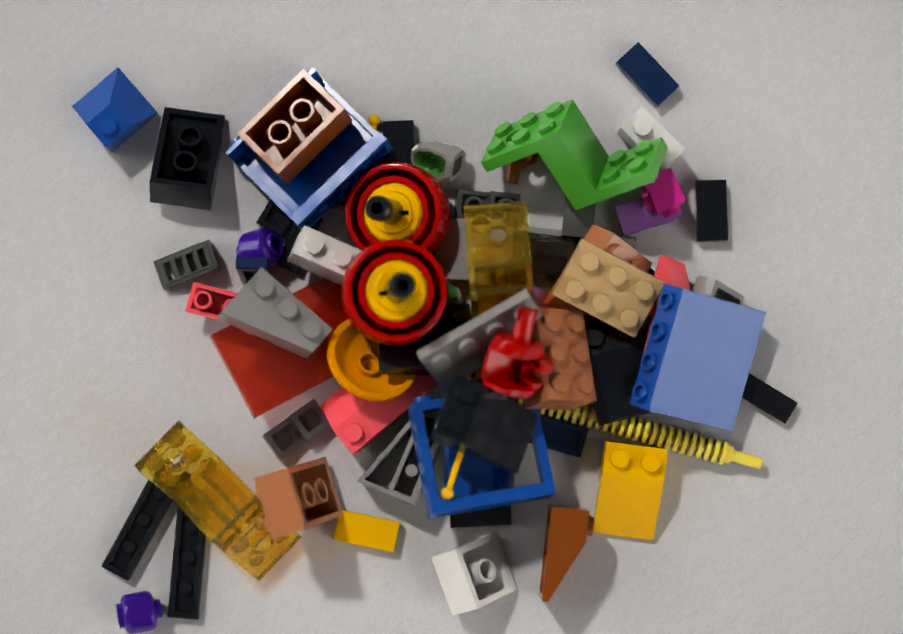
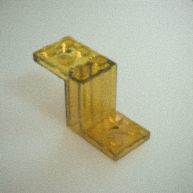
[464,202,534,382]
[134,420,302,581]

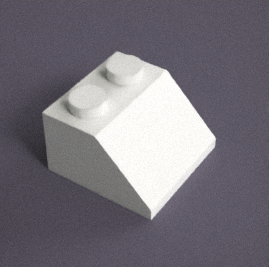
[431,532,517,616]

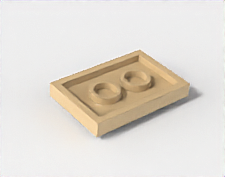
[552,238,665,338]

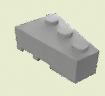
[216,267,332,359]
[357,412,442,505]

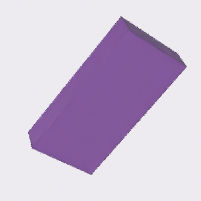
[614,199,682,236]

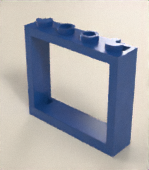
[408,389,556,519]

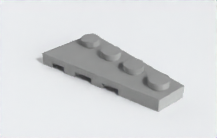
[416,288,543,393]

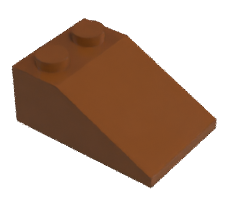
[539,504,594,602]

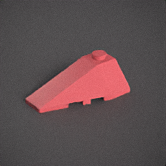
[321,375,439,454]

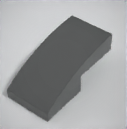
[561,195,596,239]
[262,399,330,461]

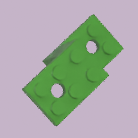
[481,99,667,210]

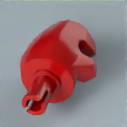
[481,306,554,399]

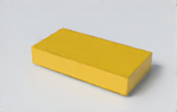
[334,510,400,553]

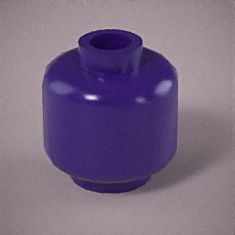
[236,227,284,267]
[116,591,163,634]

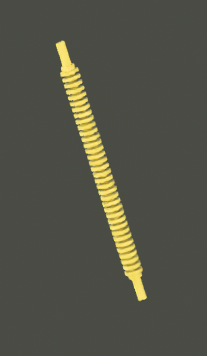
[467,371,763,470]

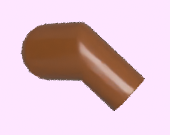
[503,153,540,184]

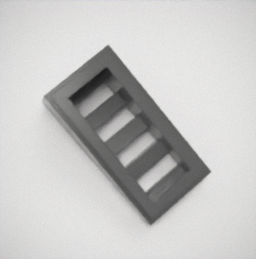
[153,240,221,290]

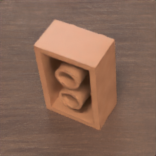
[524,308,597,410]
[254,456,343,539]

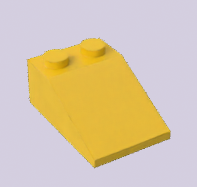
[593,441,668,540]

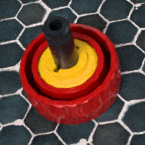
[345,162,451,253]
[341,239,448,345]

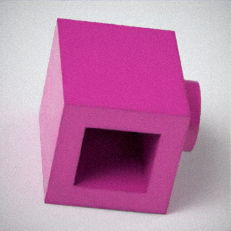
[641,167,686,218]

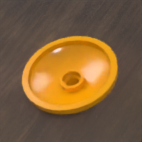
[327,319,416,402]

